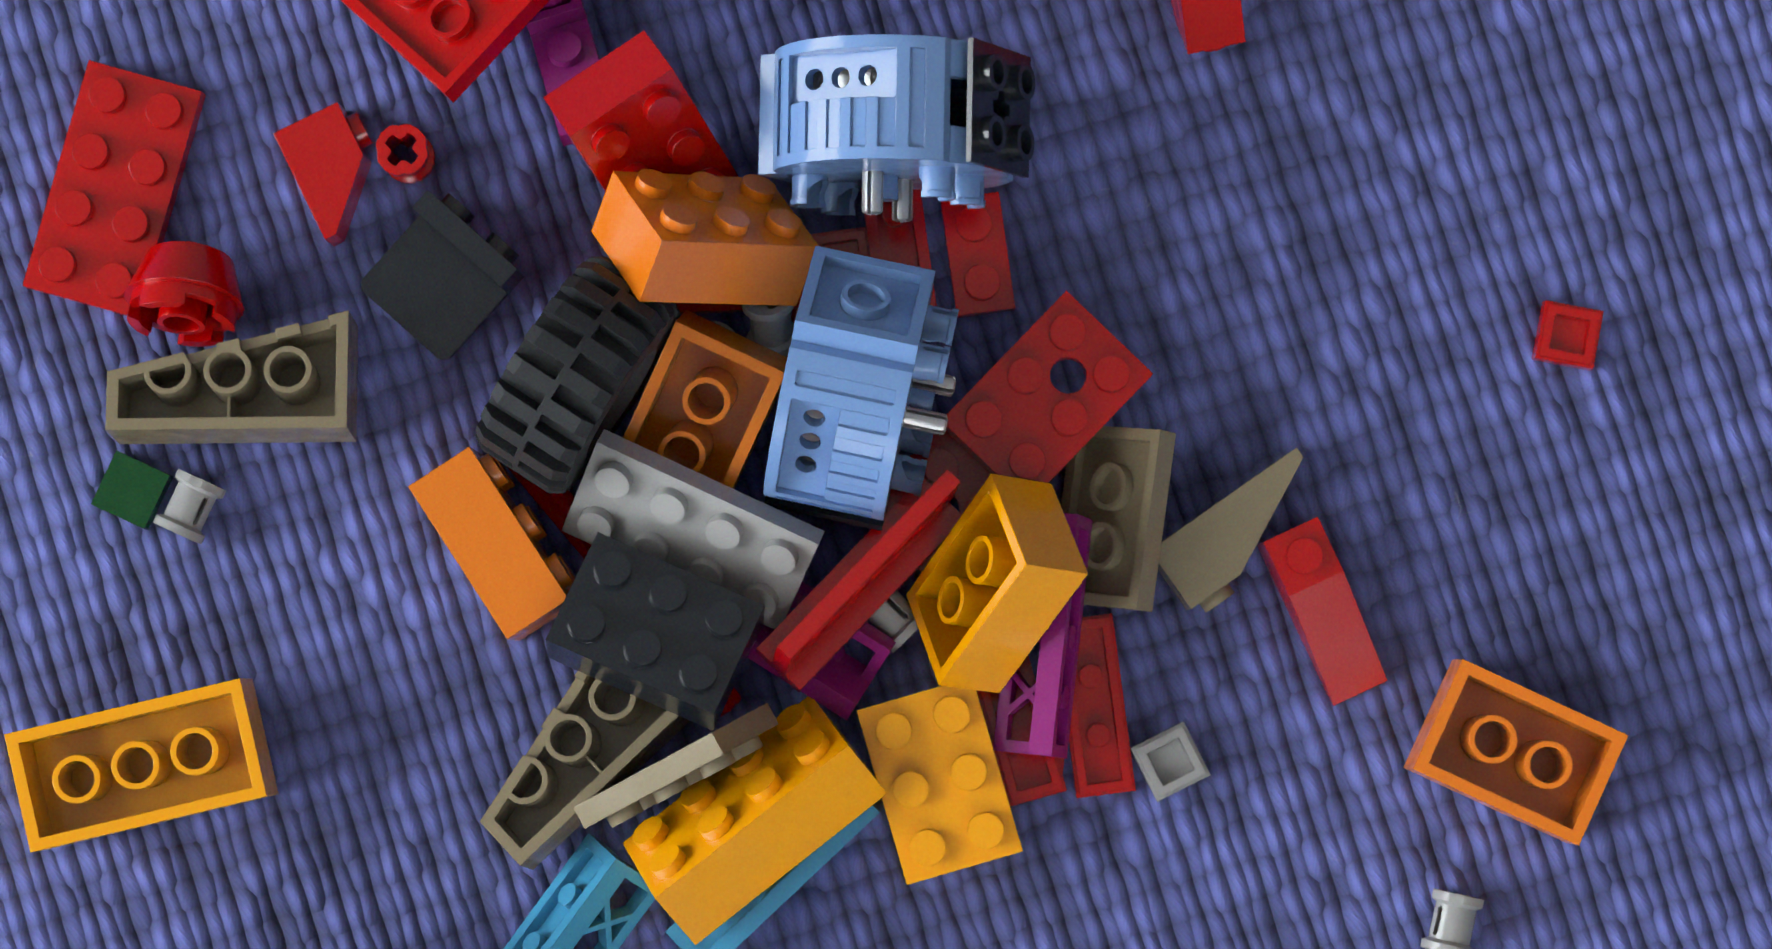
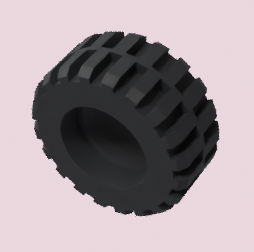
[475,256,681,493]

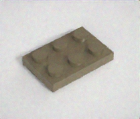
[1061,426,1176,612]
[573,703,779,829]

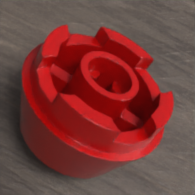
[124,241,244,347]

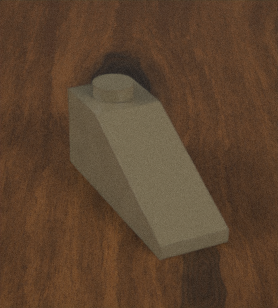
[1158,448,1304,613]

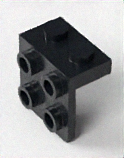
[361,190,524,360]

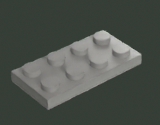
[562,429,825,629]

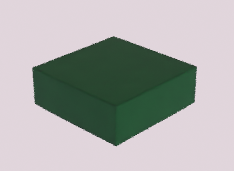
[91,450,174,530]

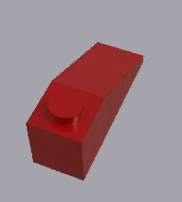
[1257,517,1388,706]

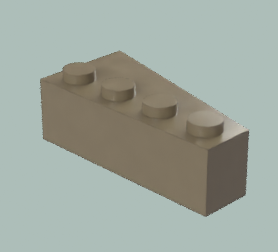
[105,310,358,444]
[480,671,690,870]

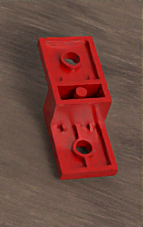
[886,290,1153,572]

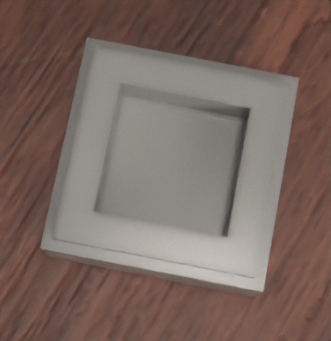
[1130,722,1210,802]

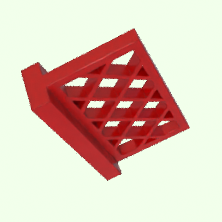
[755,469,962,692]

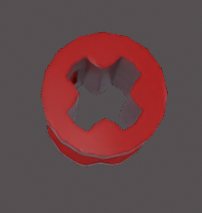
[376,124,436,184]

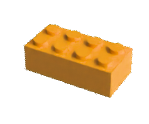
[4,678,279,853]
[623,696,887,945]

